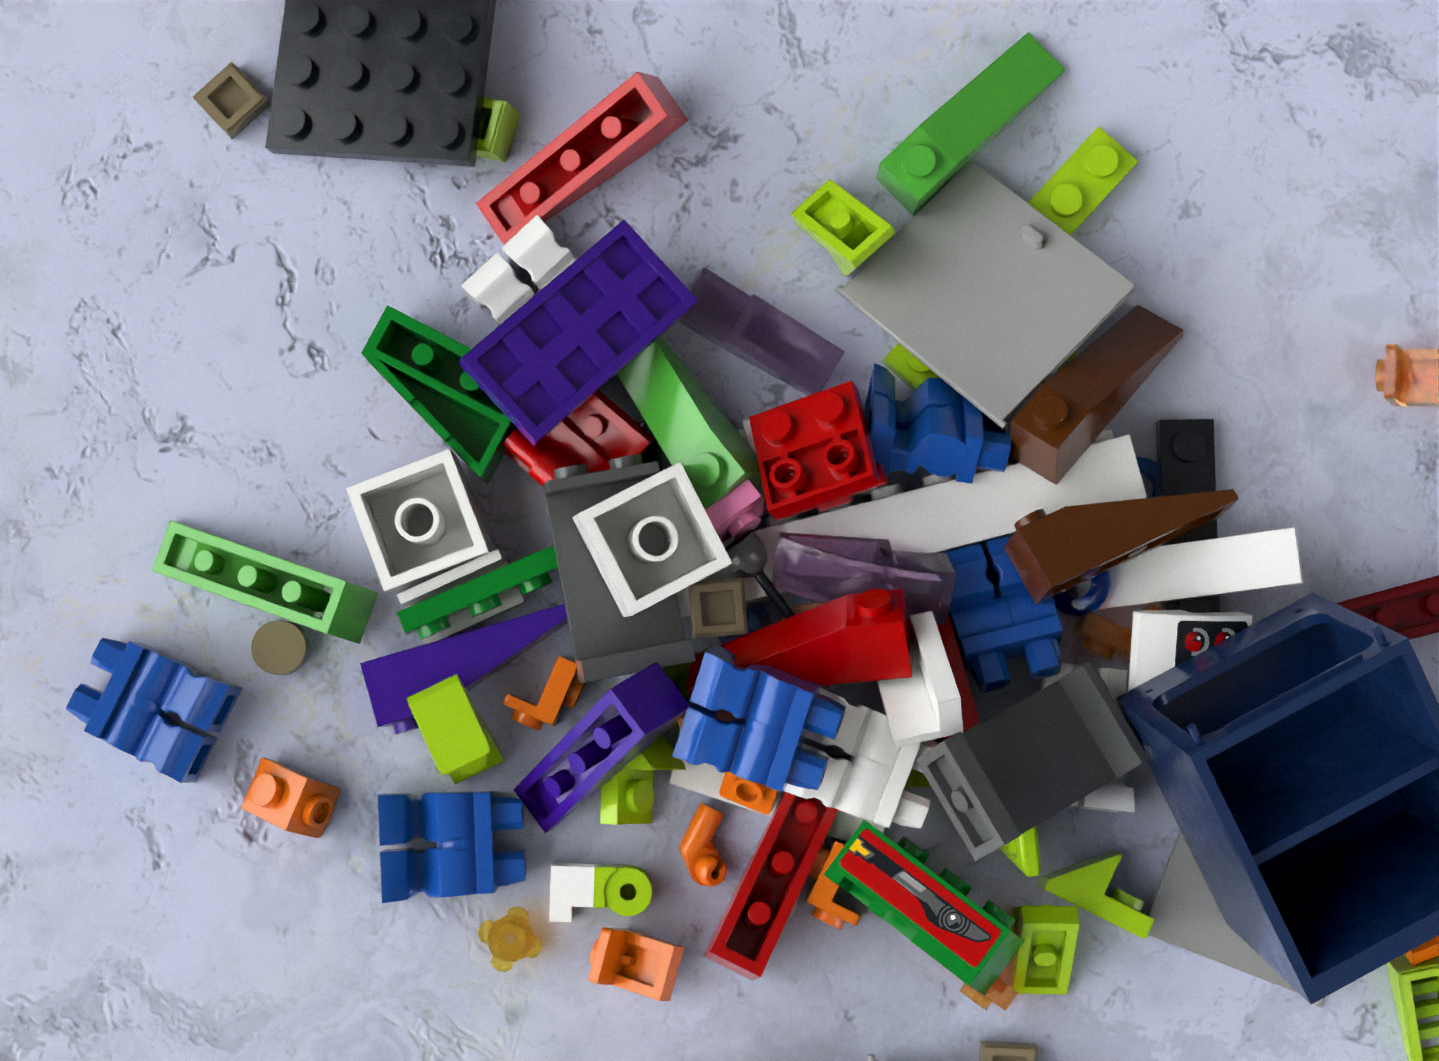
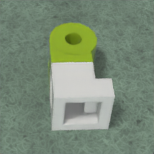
[549,862,653,922]

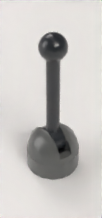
[725,529,795,619]

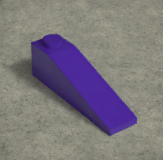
[360,604,568,735]
[514,661,690,833]

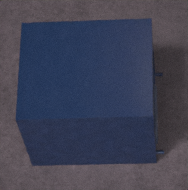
[1116,592,1439,1004]

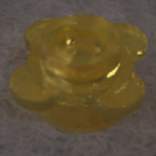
[478,906,542,972]

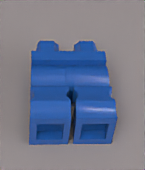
[864,363,1011,484]
[931,535,1063,693]
[66,638,243,783]
[672,644,846,792]
[378,791,526,903]

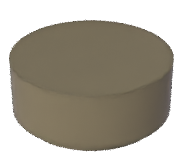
[251,620,309,675]

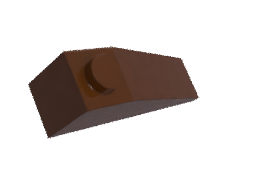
[1011,305,1183,485]
[1003,489,1239,605]

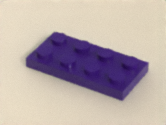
[459,220,698,446]

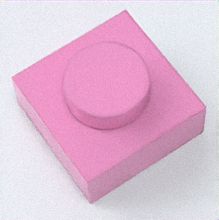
[705,479,765,543]

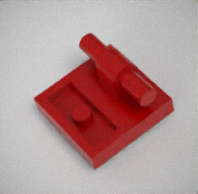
[749,380,888,520]
[503,390,655,487]

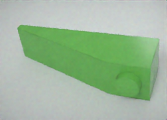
[876,32,1065,216]
[617,336,762,509]
[152,520,378,644]

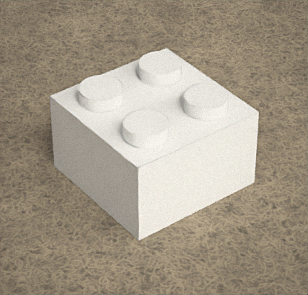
[346,448,493,596]
[572,462,732,617]

